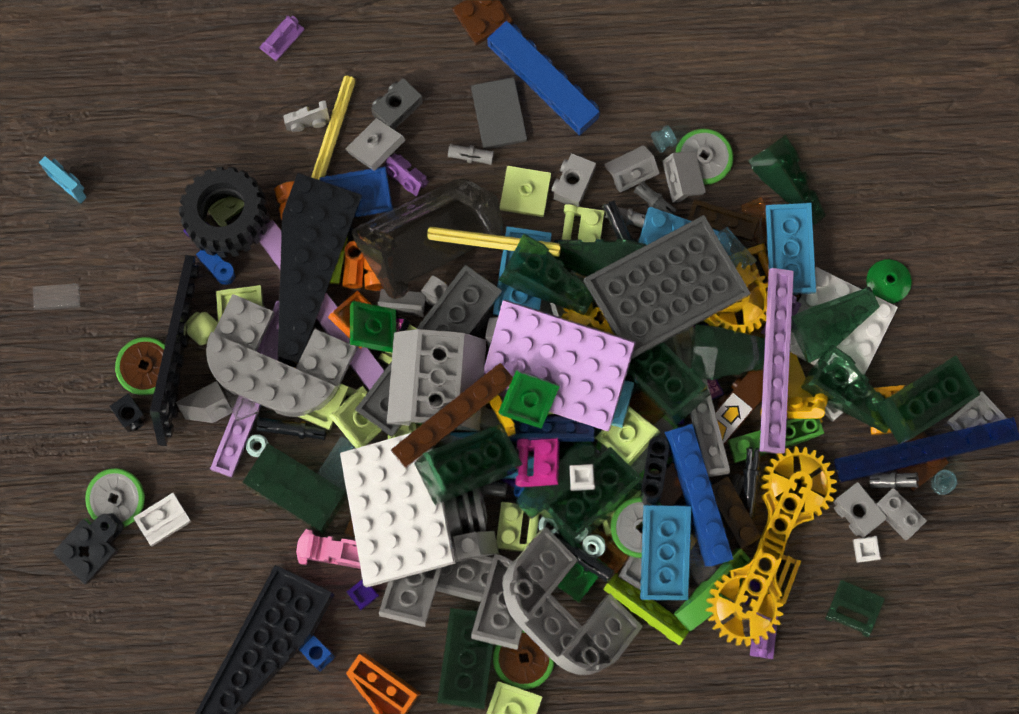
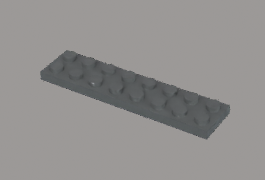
[355,265,502,438]

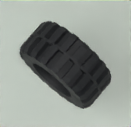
[179,166,270,257]

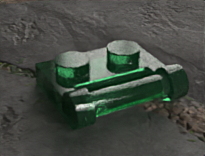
[825,580,885,638]

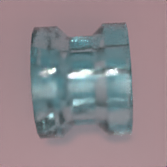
[651,125,677,153]
[931,470,957,495]

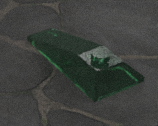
[748,135,826,225]
[499,234,594,315]
[550,239,646,277]
[791,287,880,364]
[690,325,765,380]
[801,344,897,433]
[516,442,603,519]

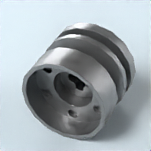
[442,484,487,538]

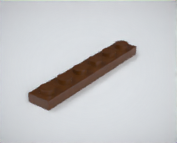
[391,362,513,469]

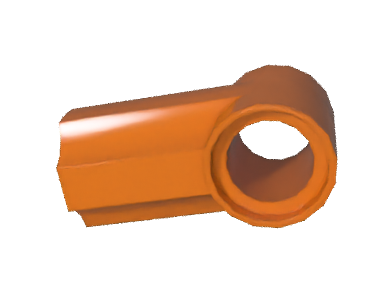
[343,241,366,289]

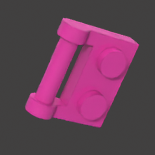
[515,438,559,487]

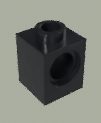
[109,393,147,432]

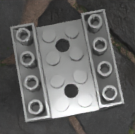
[387,329,486,431]

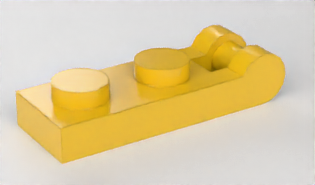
[761,393,828,419]

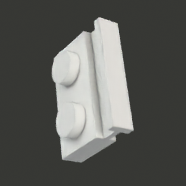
[133,493,191,547]

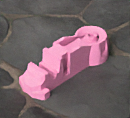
[296,529,361,569]

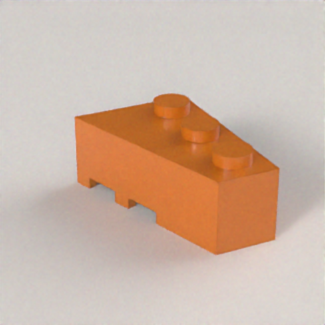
[346,652,421,714]

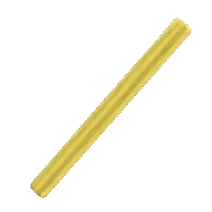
[312,76,356,180]
[427,227,561,257]

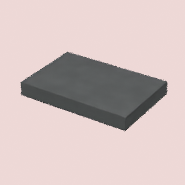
[471,77,527,150]

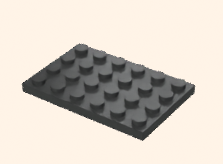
[584,215,751,359]

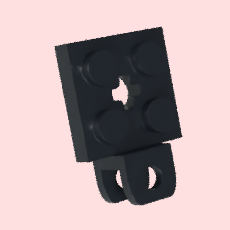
[53,513,124,584]

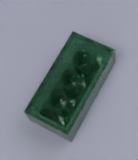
[627,342,710,425]
[875,355,980,444]
[414,423,523,505]
[242,444,348,534]
[542,447,643,548]
[437,608,494,711]

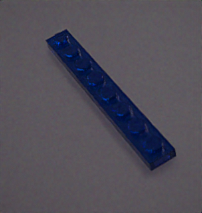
[834,417,1019,483]

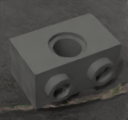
[371,78,423,130]

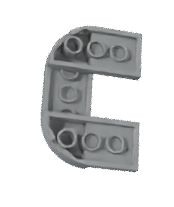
[206,294,357,417]
[503,527,643,675]
[379,554,523,650]

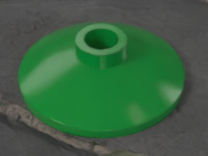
[866,259,912,303]

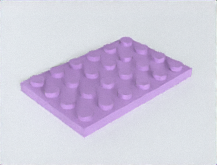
[484,300,636,431]

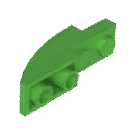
[727,419,824,463]
[674,548,752,631]

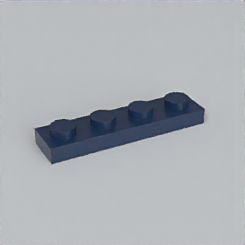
[501,416,594,442]

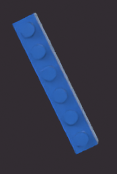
[488,21,599,136]
[664,424,733,566]

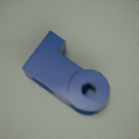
[196,249,236,285]
[300,635,336,672]

